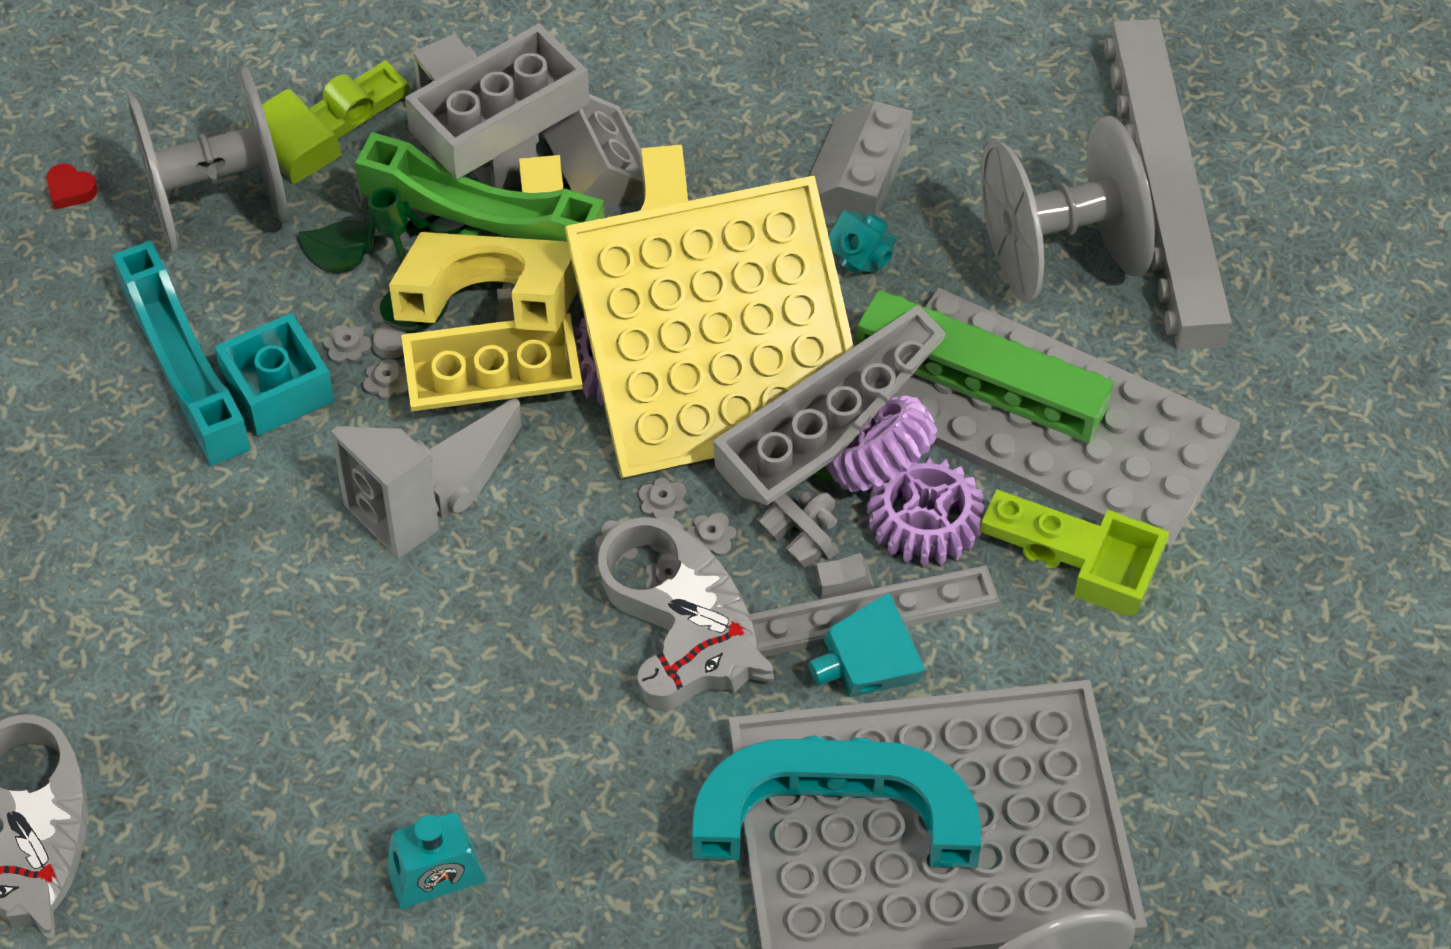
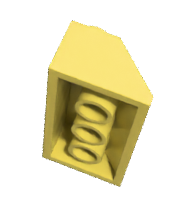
[401,313,582,412]

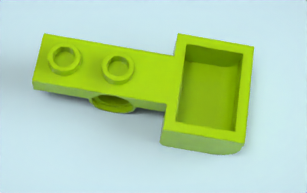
[245,60,411,184]
[980,489,1170,616]

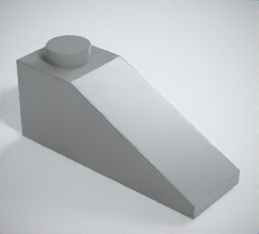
[429,398,522,519]

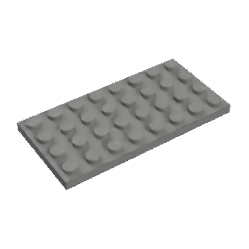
[891,288,1241,553]

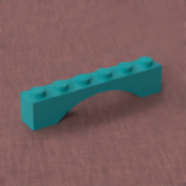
[112,240,250,466]

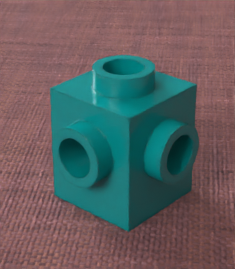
[828,210,898,274]

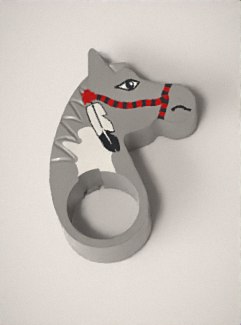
[598,517,774,711]
[0,714,88,940]

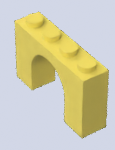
[519,145,688,211]
[389,232,578,332]

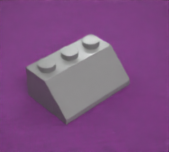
[541,94,644,209]
[810,101,913,217]
[331,426,439,559]

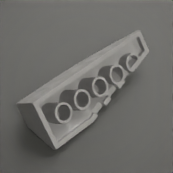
[713,304,946,505]

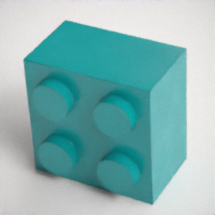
[214,313,334,436]

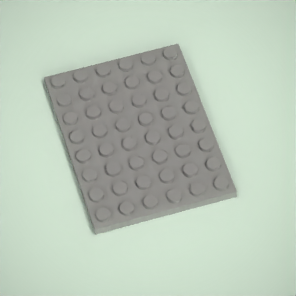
[729,680,1147,949]

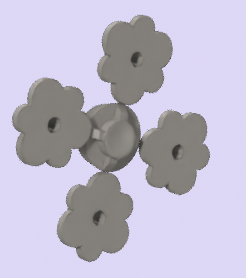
[323,297,442,400]
[595,478,737,589]

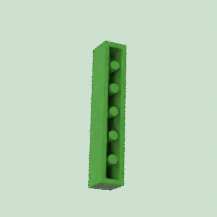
[856,290,1114,444]

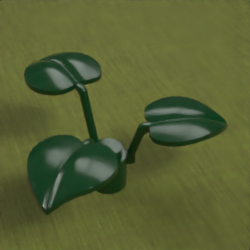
[299,177,478,330]

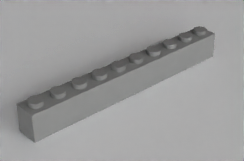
[1104,19,1232,350]

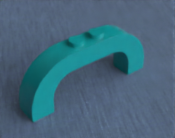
[692,736,981,868]

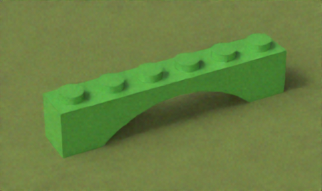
[355,132,605,242]

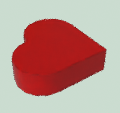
[46,164,98,210]

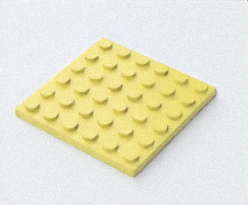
[565,176,854,479]

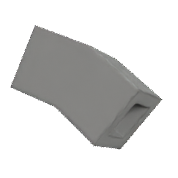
[816,553,874,599]

